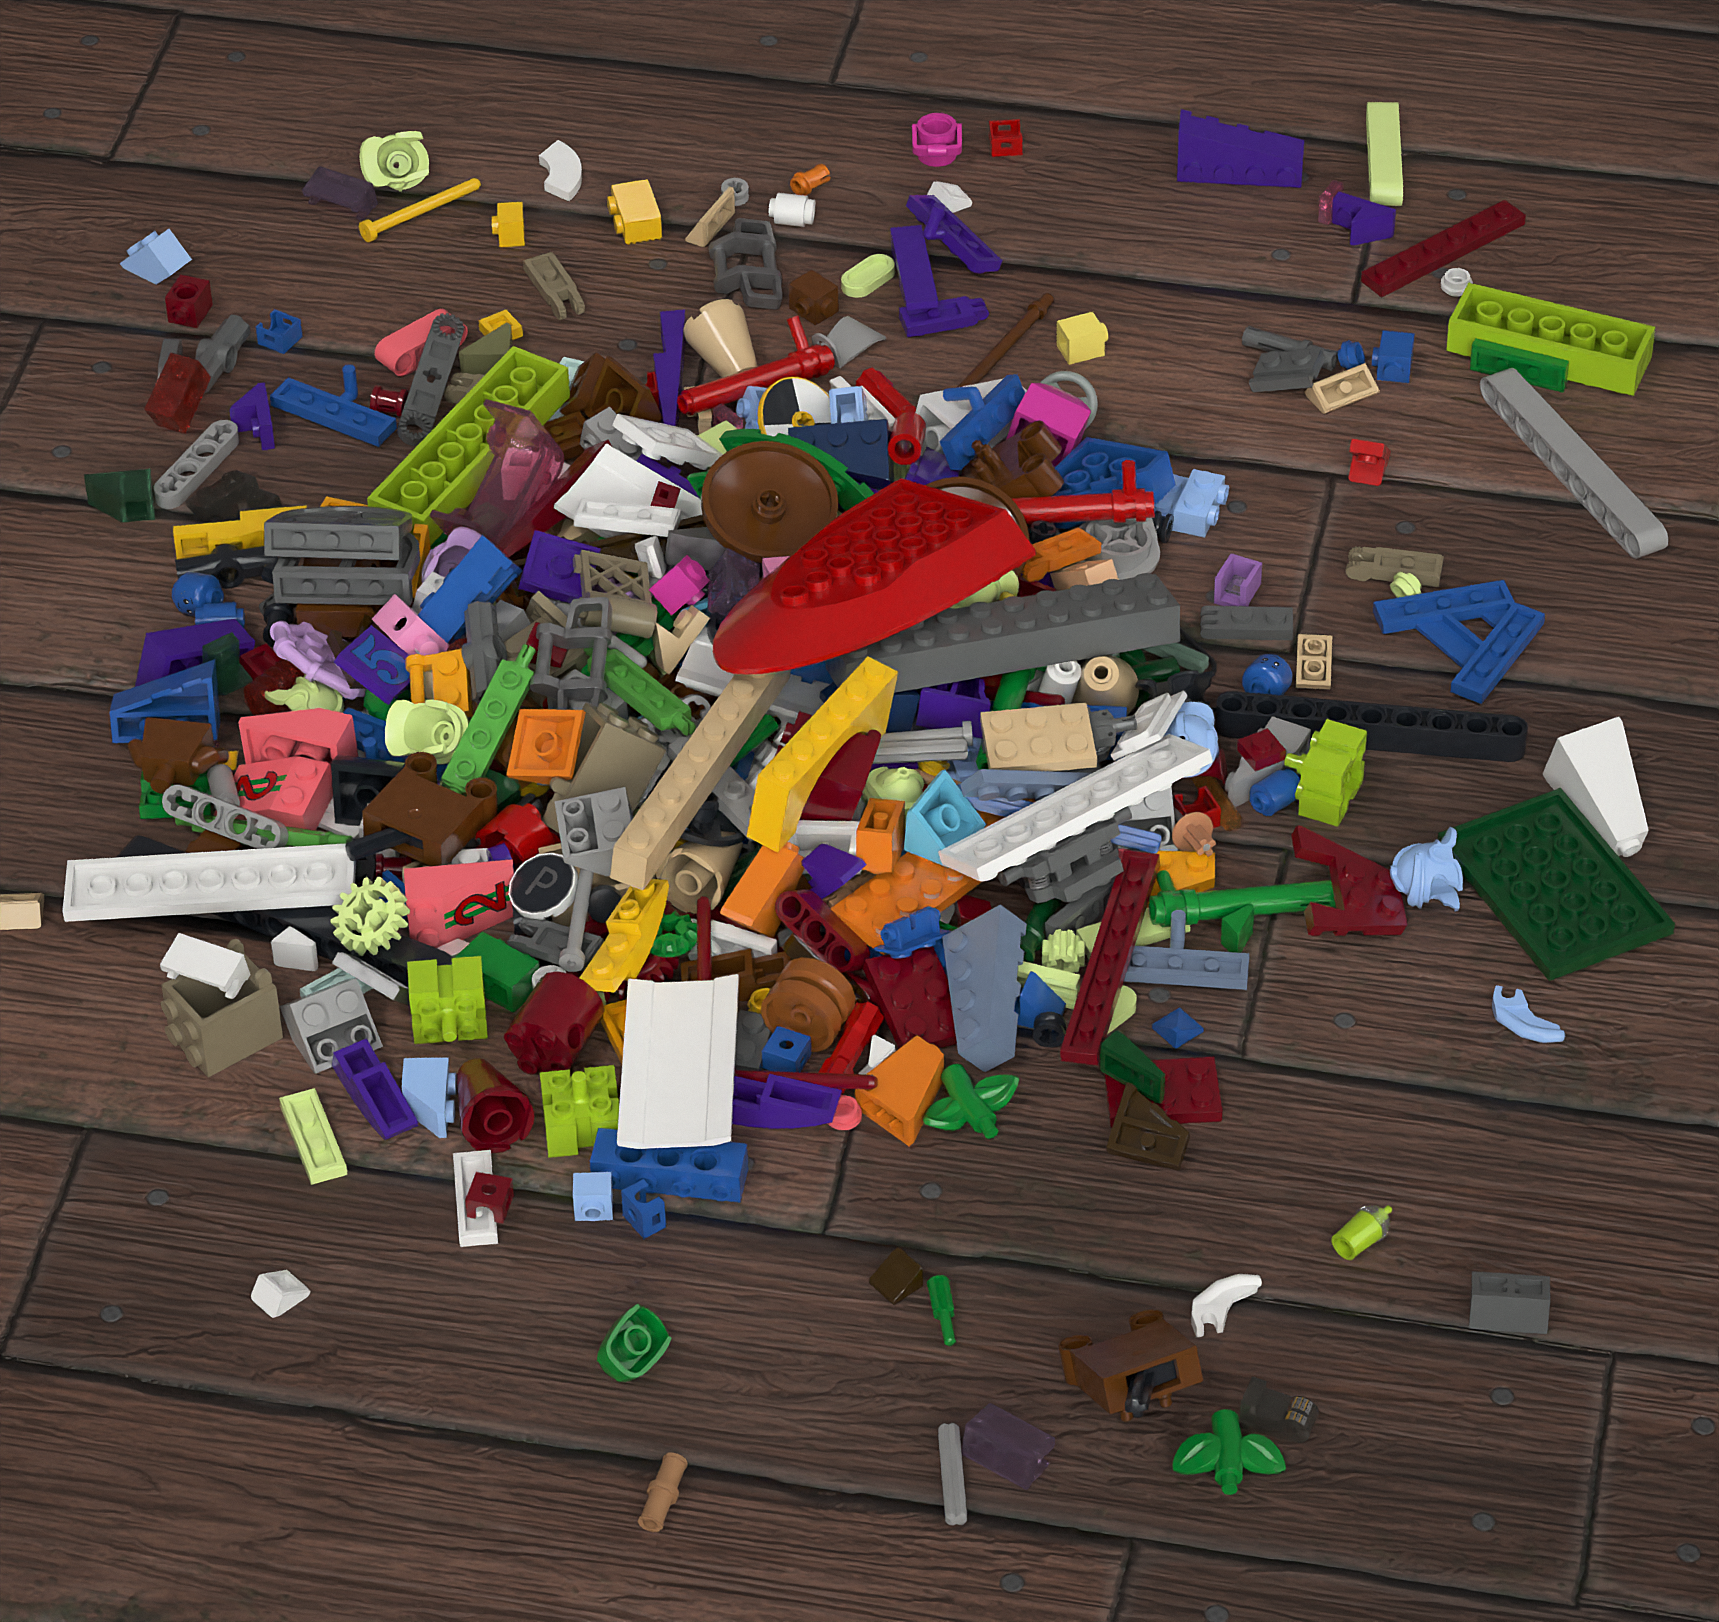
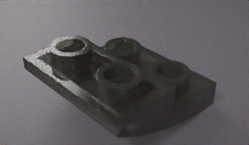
[185,470,283,523]

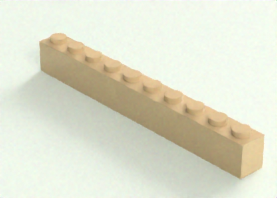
[610,670,791,890]

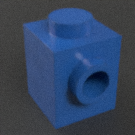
[1372,330,1415,383]

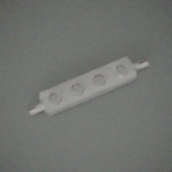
[661,728,755,842]

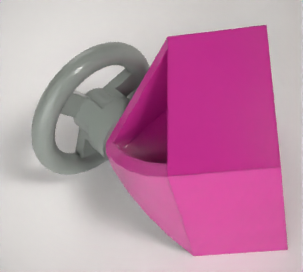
[1006,371,1098,467]

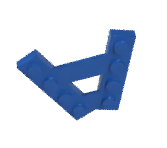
[1373,580,1545,704]

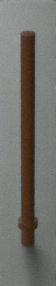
[956,293,1054,388]

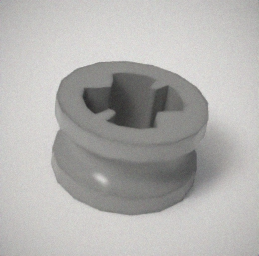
[721,178,749,206]

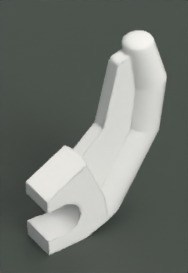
[1191,1274,1262,1338]

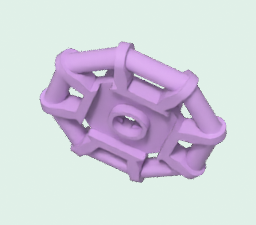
[270,621,365,700]

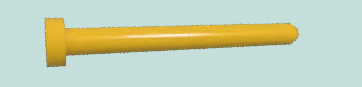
[359,178,481,242]

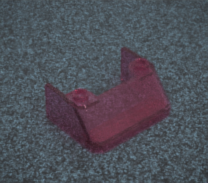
[429,399,564,545]

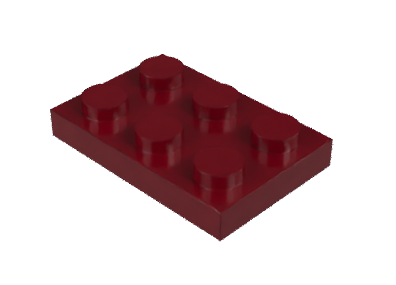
[863,946,957,1049]
[1103,1056,1223,1128]

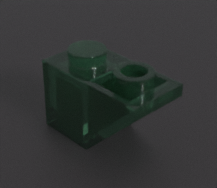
[84,469,155,523]

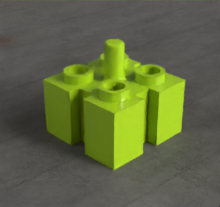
[1284,719,1367,827]
[407,956,488,1044]
[540,1065,619,1158]

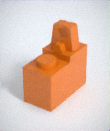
[856,798,905,874]

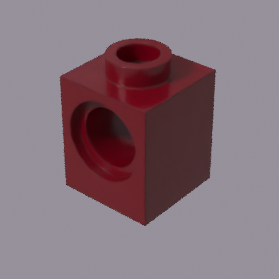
[165,274,213,328]

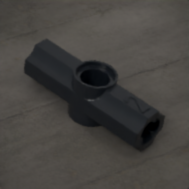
[175,544,278,589]

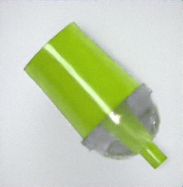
[1331,1205,1392,1260]

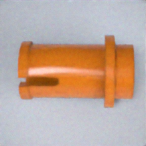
[790,164,830,196]

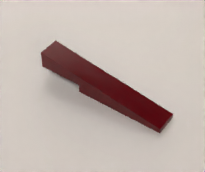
[496,439,612,557]

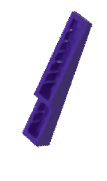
[653,309,686,462]

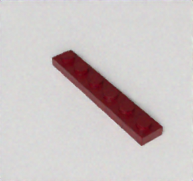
[1361,200,1526,298]

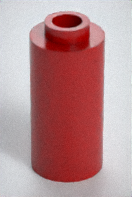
[888,412,926,465]

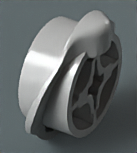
[1076,518,1160,580]

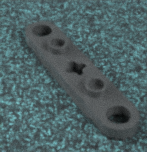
[397,313,464,446]

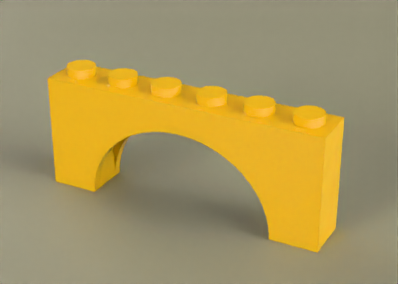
[747,656,898,853]

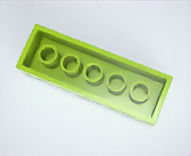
[1446,283,1655,396]

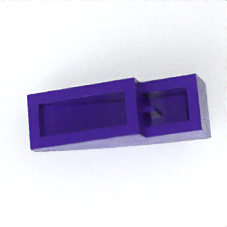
[332,1038,419,1140]
[732,1074,842,1129]

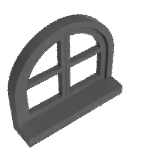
[264,506,412,560]
[272,533,420,605]

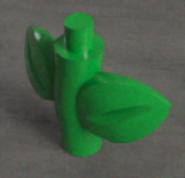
[923,1064,1019,1139]
[1172,1409,1286,1495]

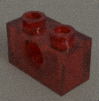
[144,352,211,434]

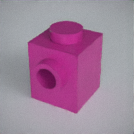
[649,555,710,616]

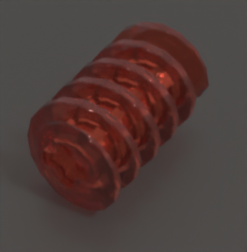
[243,659,316,716]

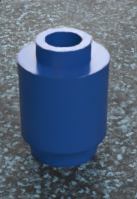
[195,602,245,628]
[1250,769,1300,816]

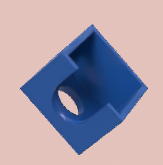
[256,309,303,354]
[762,1026,812,1072]
[621,1179,666,1239]

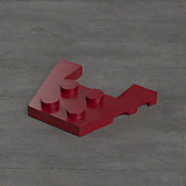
[1291,825,1407,936]

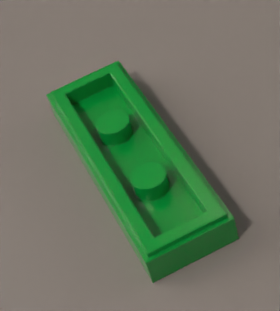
[1470,338,1569,392]

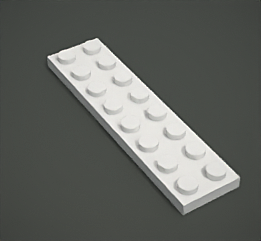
[938,734,1213,881]
[63,844,356,922]

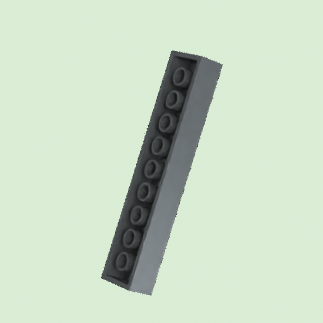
[825,573,1180,693]

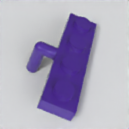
[906,195,1003,274]

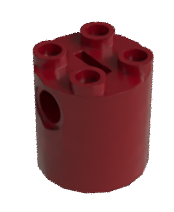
[504,971,605,1075]

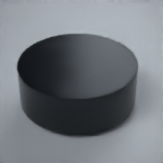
[588,885,622,923]

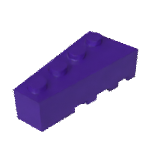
[1177,109,1304,188]

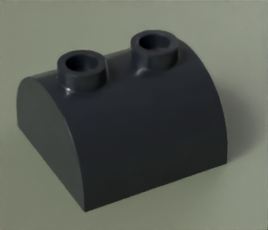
[331,755,405,826]

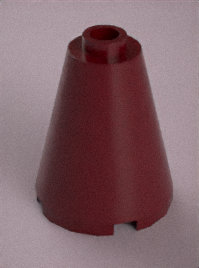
[457,1058,534,1153]

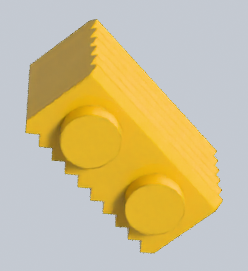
[607,179,662,245]

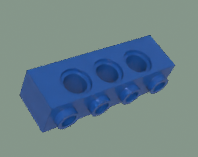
[590,1128,748,1203]

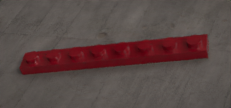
[1060,850,1160,1065]

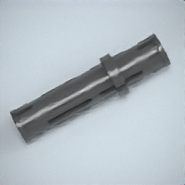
[1242,325,1338,371]

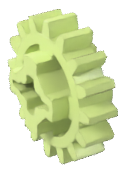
[331,877,410,956]

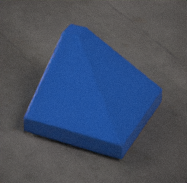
[1152,1007,1204,1049]

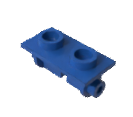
[874,906,951,959]

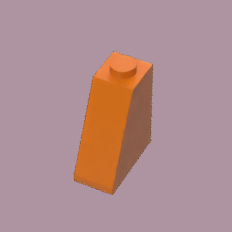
[720,842,805,938]
[855,1035,944,1146]

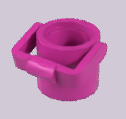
[912,113,962,167]

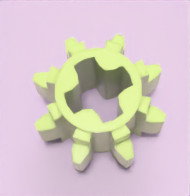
[1042,929,1085,973]

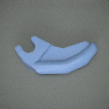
[1492,985,1565,1043]

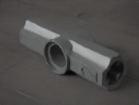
[182,314,250,397]
[461,601,507,705]

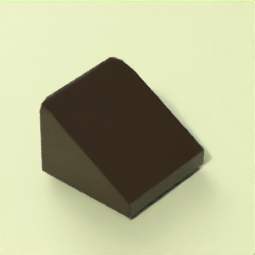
[869,1247,923,1305]

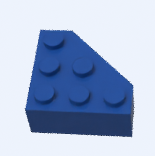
[1052,437,1176,529]

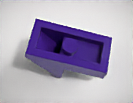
[1332,191,1396,245]
[230,382,275,450]
[801,844,867,899]

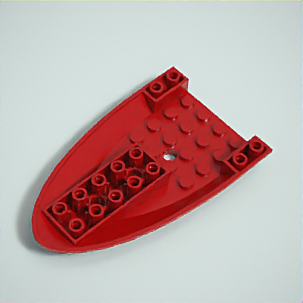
[712,478,1036,675]

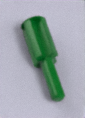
[927,1275,956,1346]

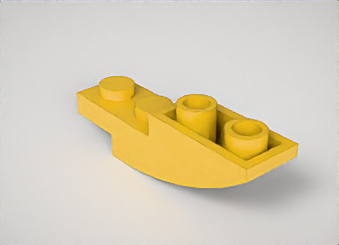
[173,505,307,559]
[580,879,669,992]

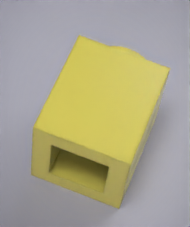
[1057,312,1108,365]

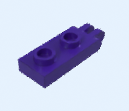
[899,296,989,337]

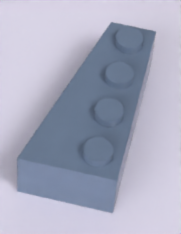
[942,904,1027,1072]

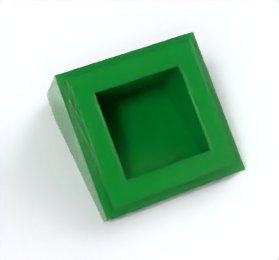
[1221,904,1254,953]

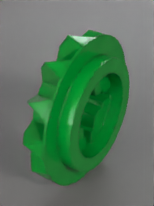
[650,910,697,958]

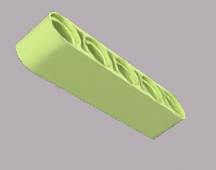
[1366,102,1403,206]

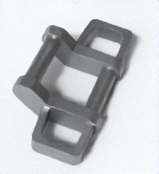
[708,218,782,309]
[530,597,612,710]

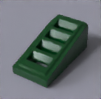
[1100,1030,1165,1104]

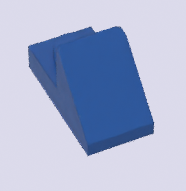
[1014,971,1066,1030]

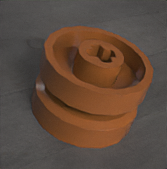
[761,957,856,1052]

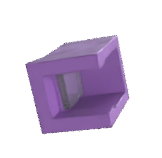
[1214,554,1262,606]

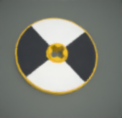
[757,377,831,436]

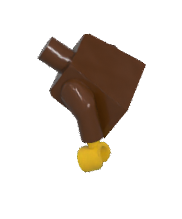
[128,717,238,794]

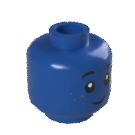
[172,572,224,616]
[1242,654,1292,695]

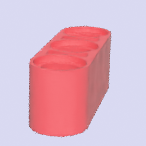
[374,309,468,377]

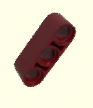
[775,889,870,973]

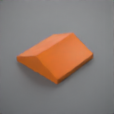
[506,709,586,785]

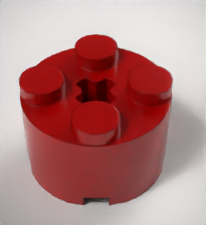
[475,803,561,871]

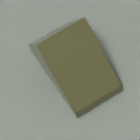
[459,323,513,375]

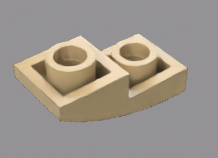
[1296,634,1332,689]

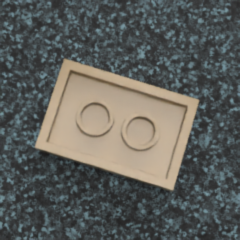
[980,703,1097,771]

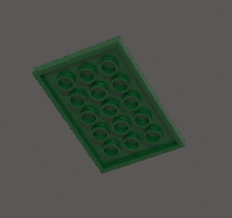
[1438,788,1675,981]

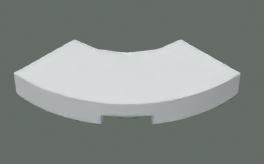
[539,140,582,201]

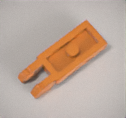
[1022,527,1102,582]

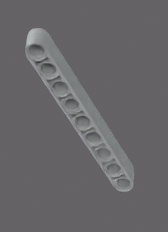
[1480,368,1668,559]

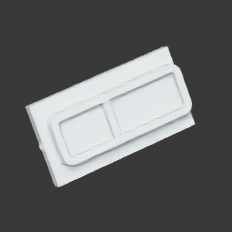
[1111,690,1187,761]

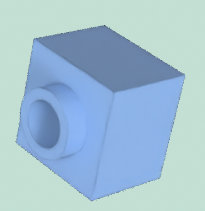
[573,1172,613,1221]

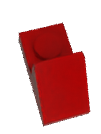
[1349,439,1391,486]

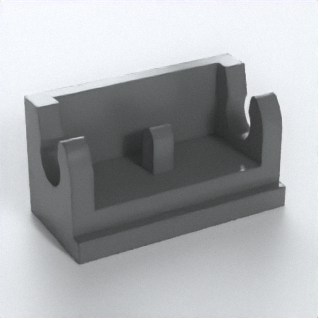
[1469,1271,1550,1334]

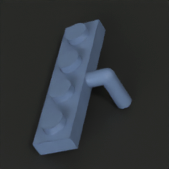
[960,769,1092,802]
[1124,910,1249,990]

